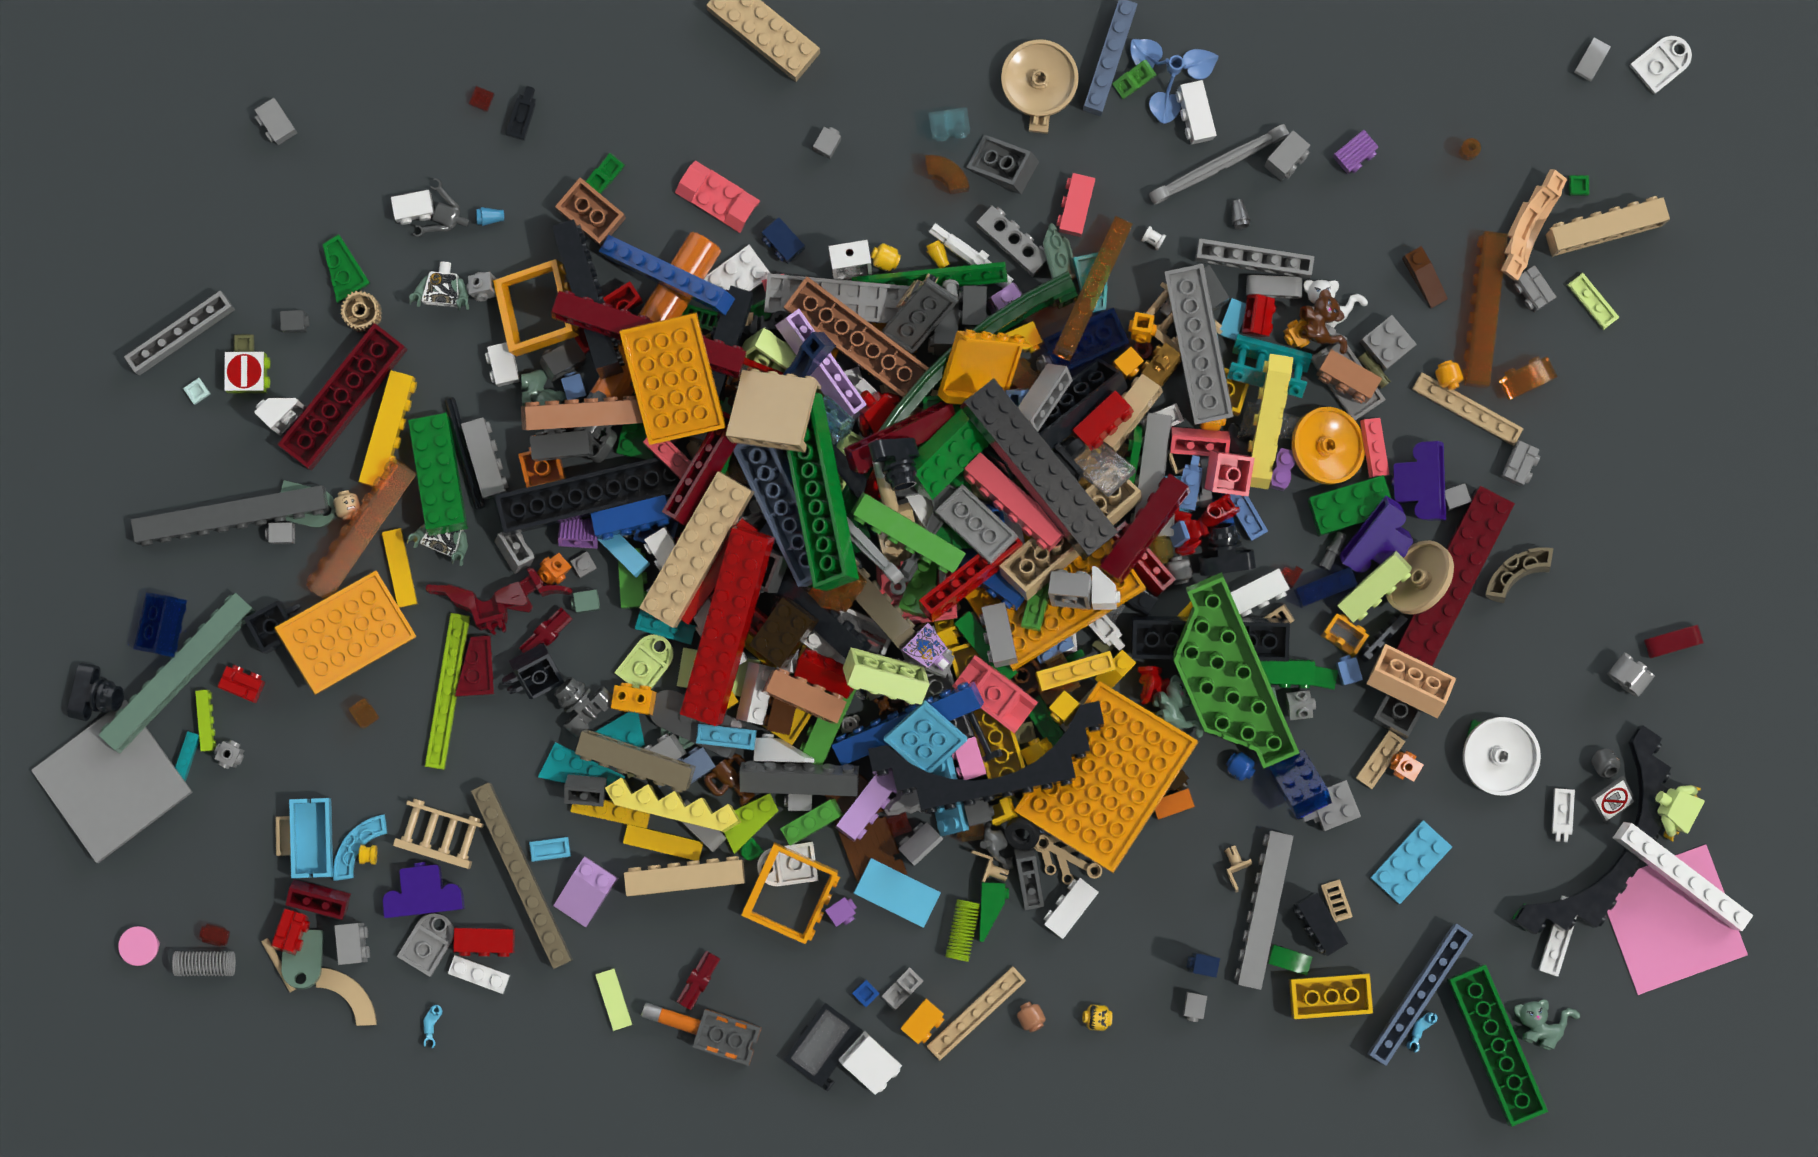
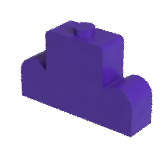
[1392,441,1446,521]
[1340,496,1413,573]
[383,862,465,918]

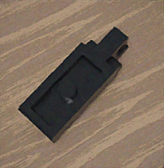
[506,86,536,141]

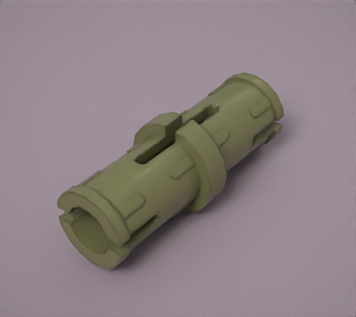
[1358,351,1391,389]

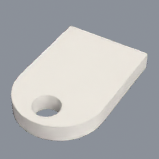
[1629,36,1692,95]
[757,842,818,886]

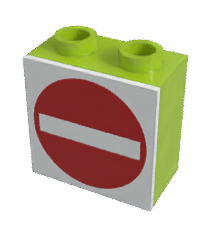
[225,352,270,394]

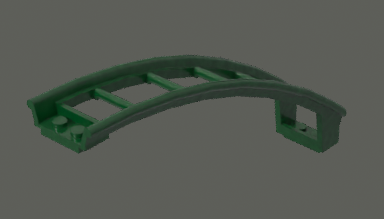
[842,271,1078,554]

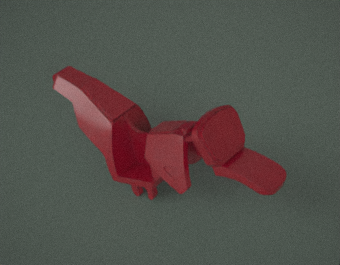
[426,567,573,635]

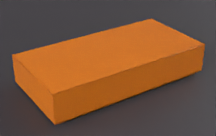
[1154,788,1195,819]

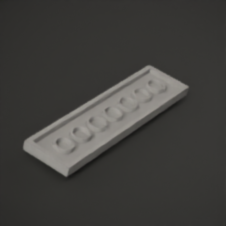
[1165,264,1234,425]

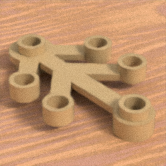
[1034,833,1102,885]

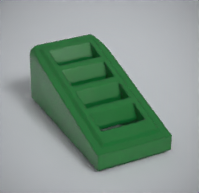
[682,304,718,332]

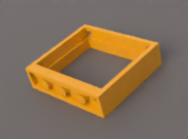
[493,259,580,357]
[741,842,840,944]

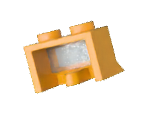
[1320,614,1369,658]

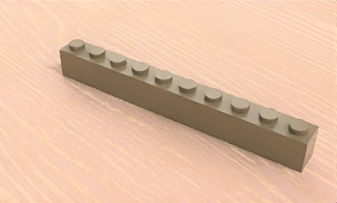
[471,783,573,969]

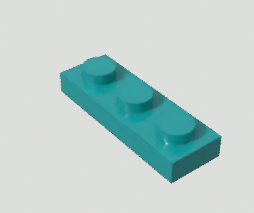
[635,610,697,645]

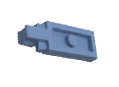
[1179,455,1203,511]

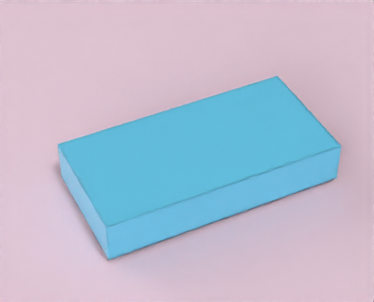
[1217,298,1246,341]
[529,837,571,862]

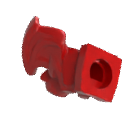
[1174,508,1209,556]
[1138,666,1170,704]

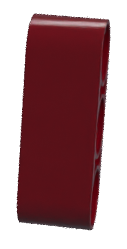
[1644,625,1704,658]

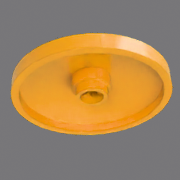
[1292,407,1365,485]

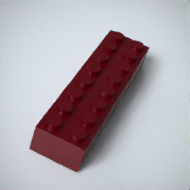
[277,323,408,471]

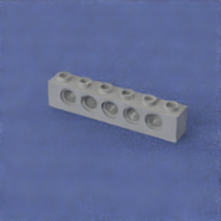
[1195,239,1315,279]

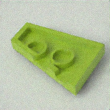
[724,793,779,854]

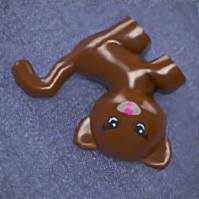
[1299,289,1348,354]

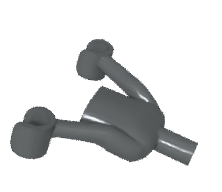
[413,178,470,237]
[980,817,1017,870]

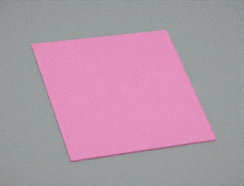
[1607,844,1748,995]

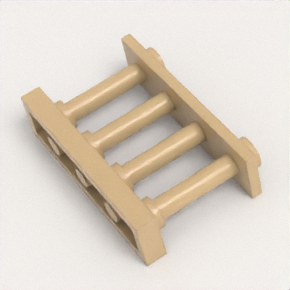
[1133,282,1223,354]
[393,799,484,869]

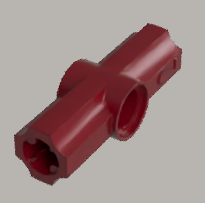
[519,607,573,653]
[677,951,720,1010]

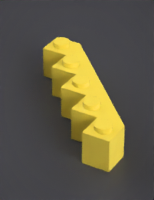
[1248,354,1293,489]
[605,778,741,832]

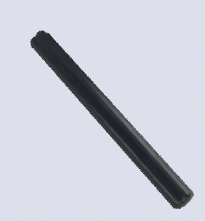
[445,397,485,509]

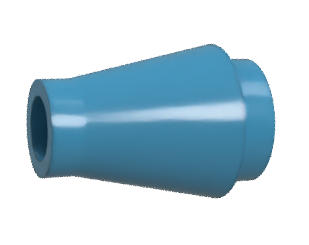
[476,207,504,226]

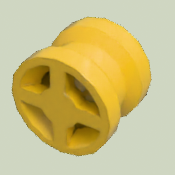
[359,845,377,865]

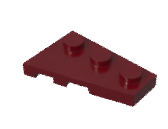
[455,636,494,697]

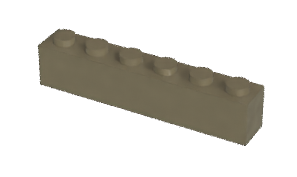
[842,558,917,650]
[575,729,696,792]

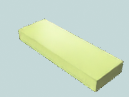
[1567,273,1619,330]
[596,968,633,1031]

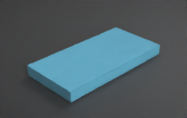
[853,858,941,928]

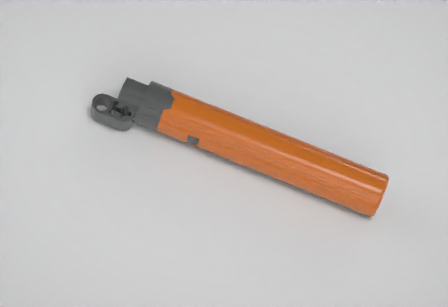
[574,232,721,463]

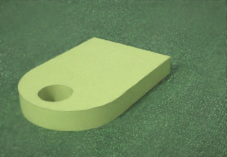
[614,635,674,689]

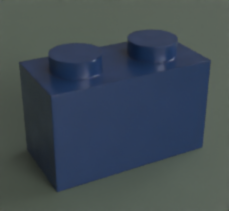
[762,217,805,264]

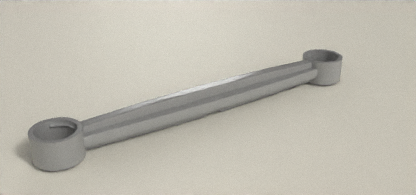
[1148,124,1289,205]
[847,517,904,585]

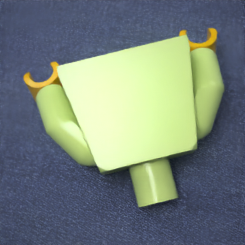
[1655,785,1705,842]

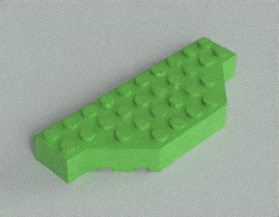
[1172,572,1299,768]

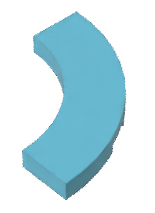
[333,814,388,881]

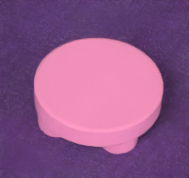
[118,926,160,966]

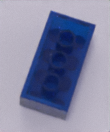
[1043,307,1130,372]

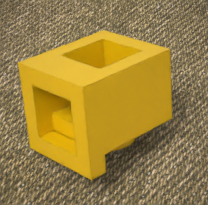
[934,619,961,649]

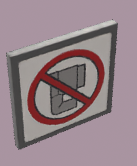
[1591,776,1636,824]

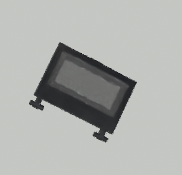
[784,1003,863,1091]

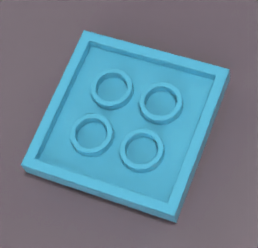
[884,700,967,773]

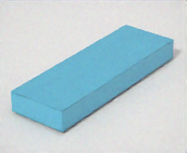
[598,534,650,578]
[696,724,757,750]

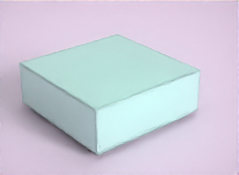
[183,378,211,405]

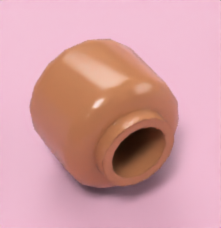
[1017,1002,1046,1033]

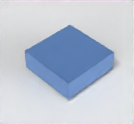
[1170,521,1190,547]

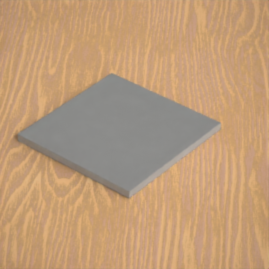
[31,700,193,863]

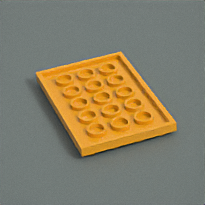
[619,312,726,445]
[274,571,416,695]

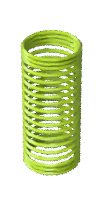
[945,899,980,962]

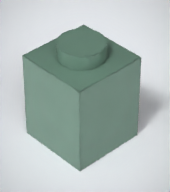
[571,590,601,614]

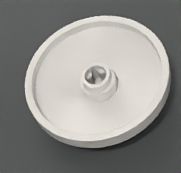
[1463,717,1541,796]

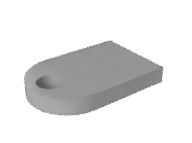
[397,913,454,977]

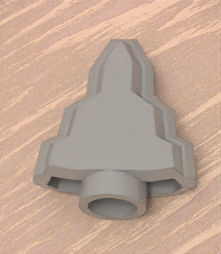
[884,790,922,816]

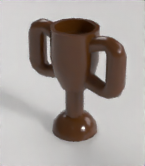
[704,754,756,807]

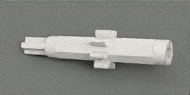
[929,223,1014,289]

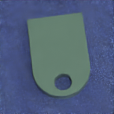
[280,480,336,528]
[281,930,324,989]

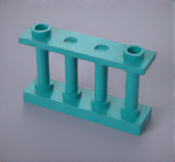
[1227,334,1313,398]

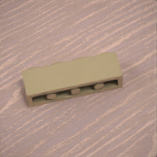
[1103,374,1163,453]

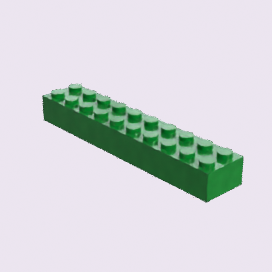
[787,392,859,591]

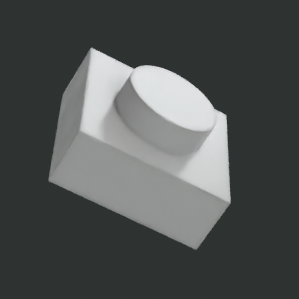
[571,552,597,578]

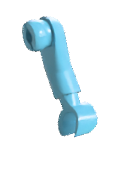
[423,1005,443,1048]
[1406,1012,1438,1052]

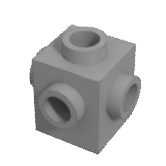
[466,272,497,301]
[1286,690,1316,720]
[214,740,245,769]

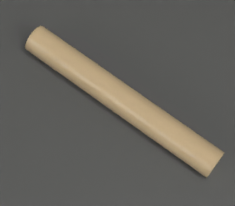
[261,938,296,993]

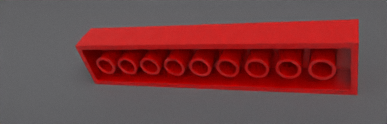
[680,526,775,726]

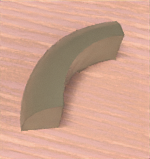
[1485,548,1554,603]

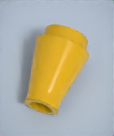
[926,240,950,268]

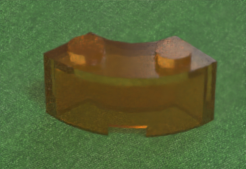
[925,155,969,194]
[1498,356,1558,400]

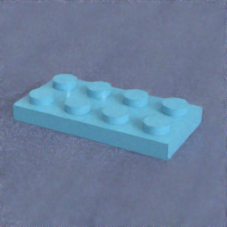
[931,755,970,837]
[1370,820,1452,904]

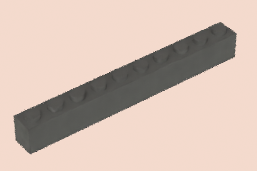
[131,485,329,546]

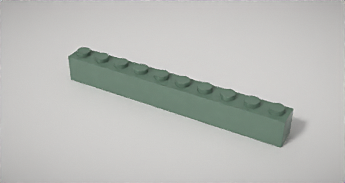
[99,593,256,754]

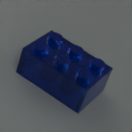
[133,592,187,658]
[1269,749,1332,820]

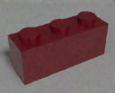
[285,879,351,920]

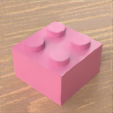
[952,737,987,780]

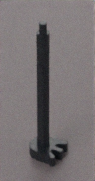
[967,711,1003,763]

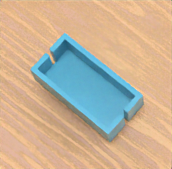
[289,798,333,878]

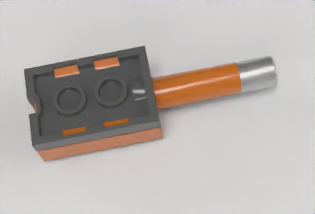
[641,1003,762,1066]

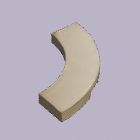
[316,968,377,1026]

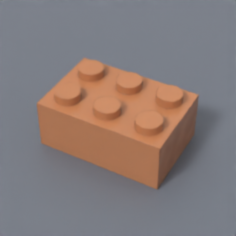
[555,178,626,247]
[1316,349,1382,404]

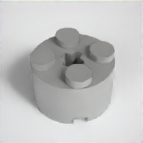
[1607,652,1655,697]

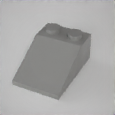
[899,822,943,866]

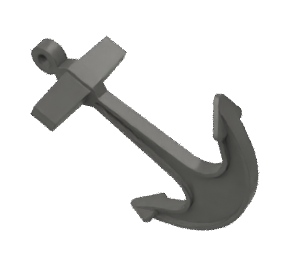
[890,484,957,595]

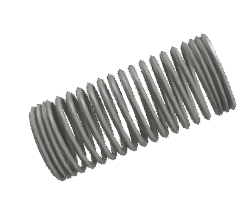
[172,951,236,976]

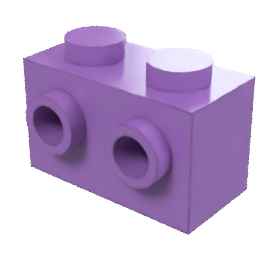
[825,897,857,927]

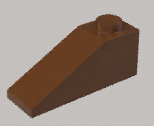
[1402,246,1448,308]

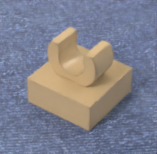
[1029,115,1050,134]

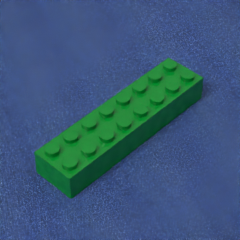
[1447,964,1548,1127]

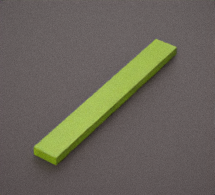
[425,613,471,770]

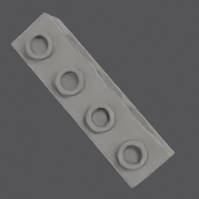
[976,206,1047,277]

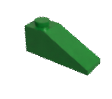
[979,883,1009,942]

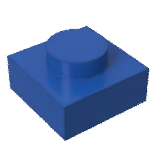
[852,980,880,1007]

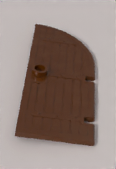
[824,765,908,883]

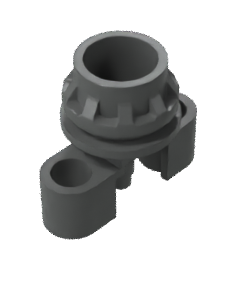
[554,677,613,738]

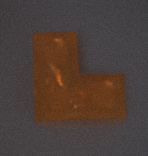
[809,572,867,612]
[1037,652,1081,706]

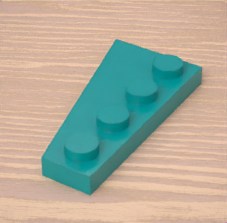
[538,742,626,792]

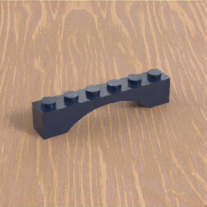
[783,332,836,378]

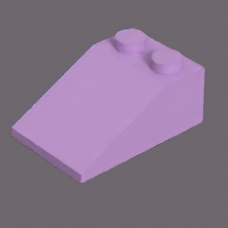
[554,857,619,927]

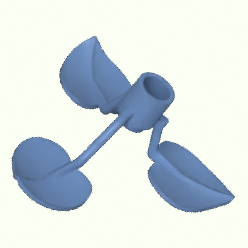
[1130,39,1218,124]

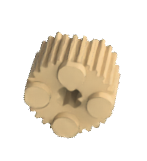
[340,291,382,332]

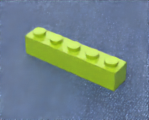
[195,690,217,752]

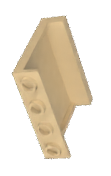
[726,369,821,452]

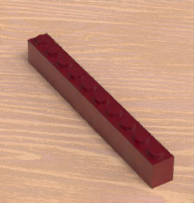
[551,291,746,379]

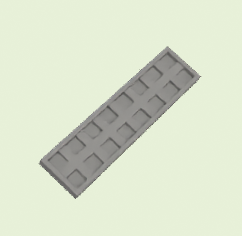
[764,273,910,324]

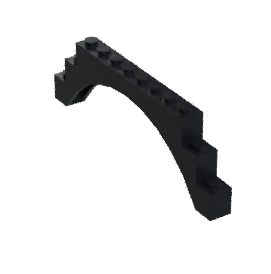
[868,701,1104,814]
[1513,725,1672,934]

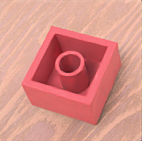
[1204,450,1255,496]

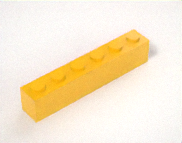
[359,370,417,490]

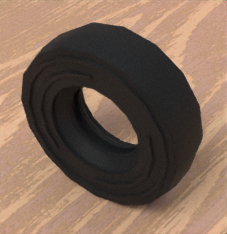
[1005,817,1040,850]

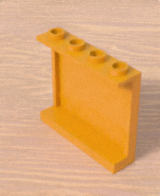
[937,329,1031,405]

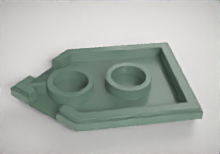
[1043,223,1077,279]

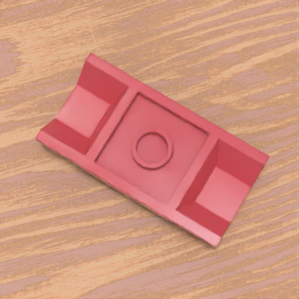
[675,160,761,233]
[952,655,1038,734]

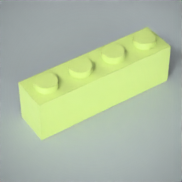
[1337,551,1412,622]

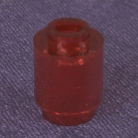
[1133,342,1152,361]
[199,923,230,947]

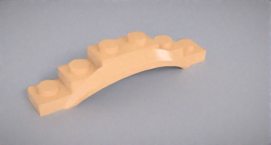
[1501,169,1567,280]

